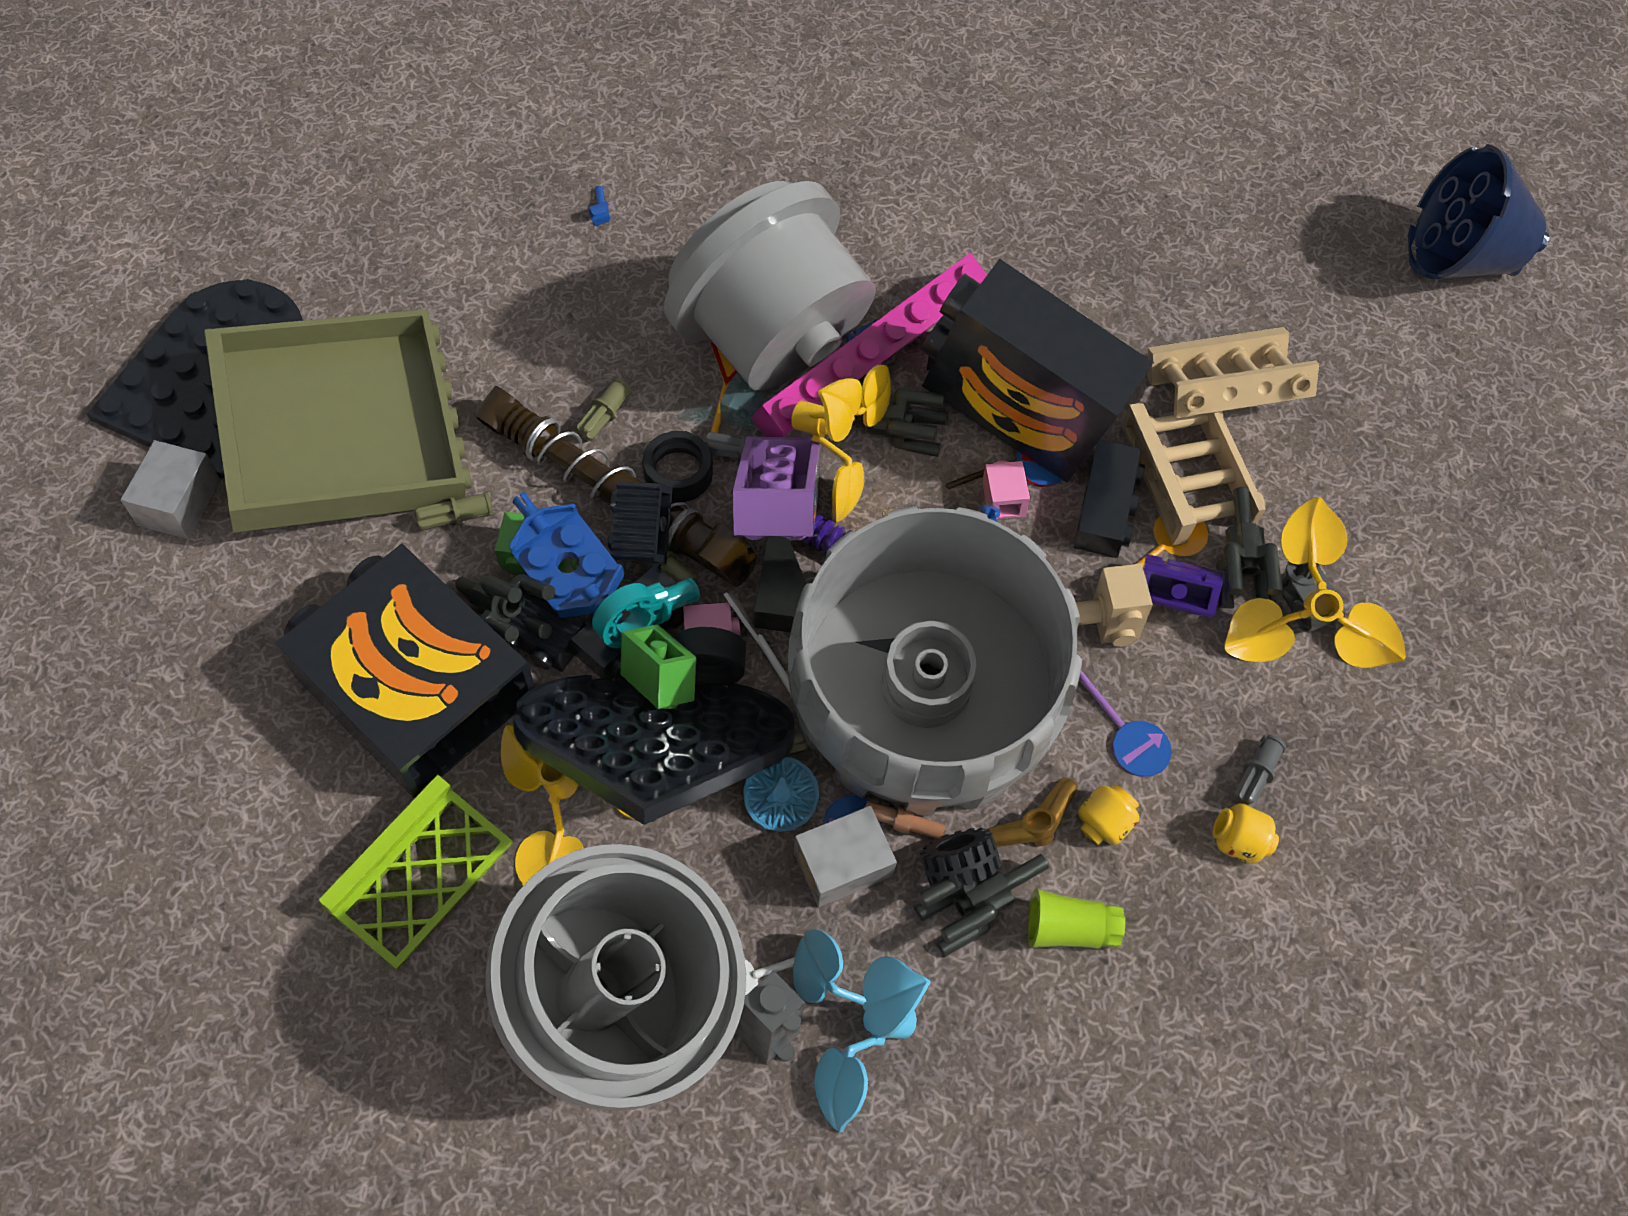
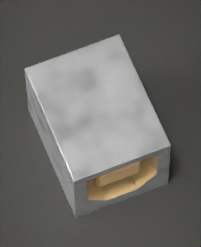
[121,440,221,539]
[794,806,897,908]

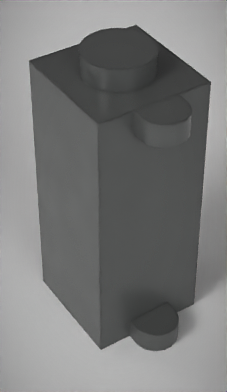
[737,970,805,1065]

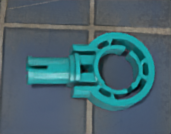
[592,578,700,648]

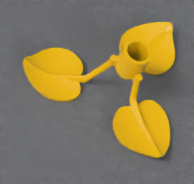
[792,364,891,525]
[1224,497,1406,668]
[501,725,635,886]

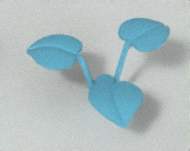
[793,929,931,1133]

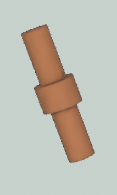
[865,800,946,840]

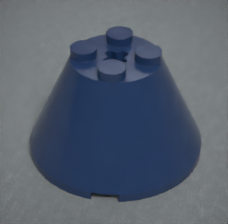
[1408,144,1550,279]

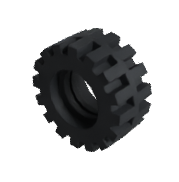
[920,828,1001,889]

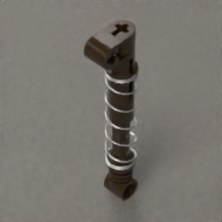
[473,385,757,587]

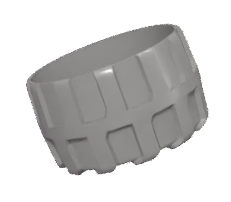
[788,506,1082,816]

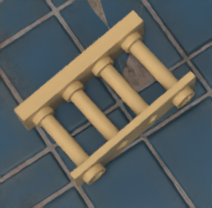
[1147,327,1319,418]
[1121,402,1266,546]

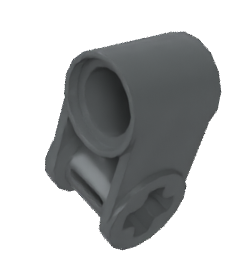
[1281,562,1345,633]

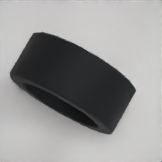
[642,430,713,503]
[674,627,746,686]

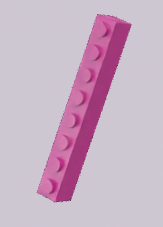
[751,253,987,437]

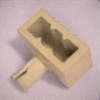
[1076,563,1153,647]

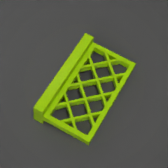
[318,775,513,970]

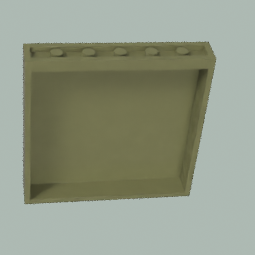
[205,309,471,533]

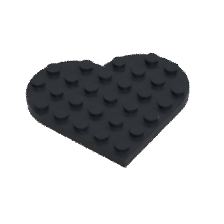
[87,279,303,479]
[513,675,795,825]

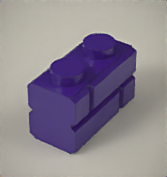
[1143,554,1223,618]

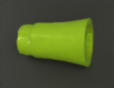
[1028,888,1125,949]

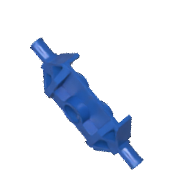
[509,492,624,624]

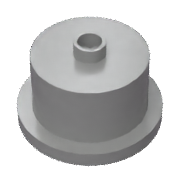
[664,181,876,391]
[485,844,746,1111]

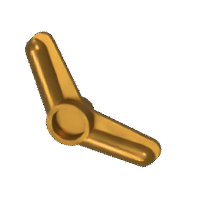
[985,778,1078,847]

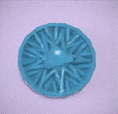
[743,757,819,833]

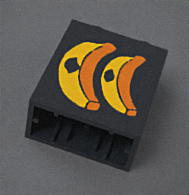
[921,259,1154,482]
[275,544,535,799]

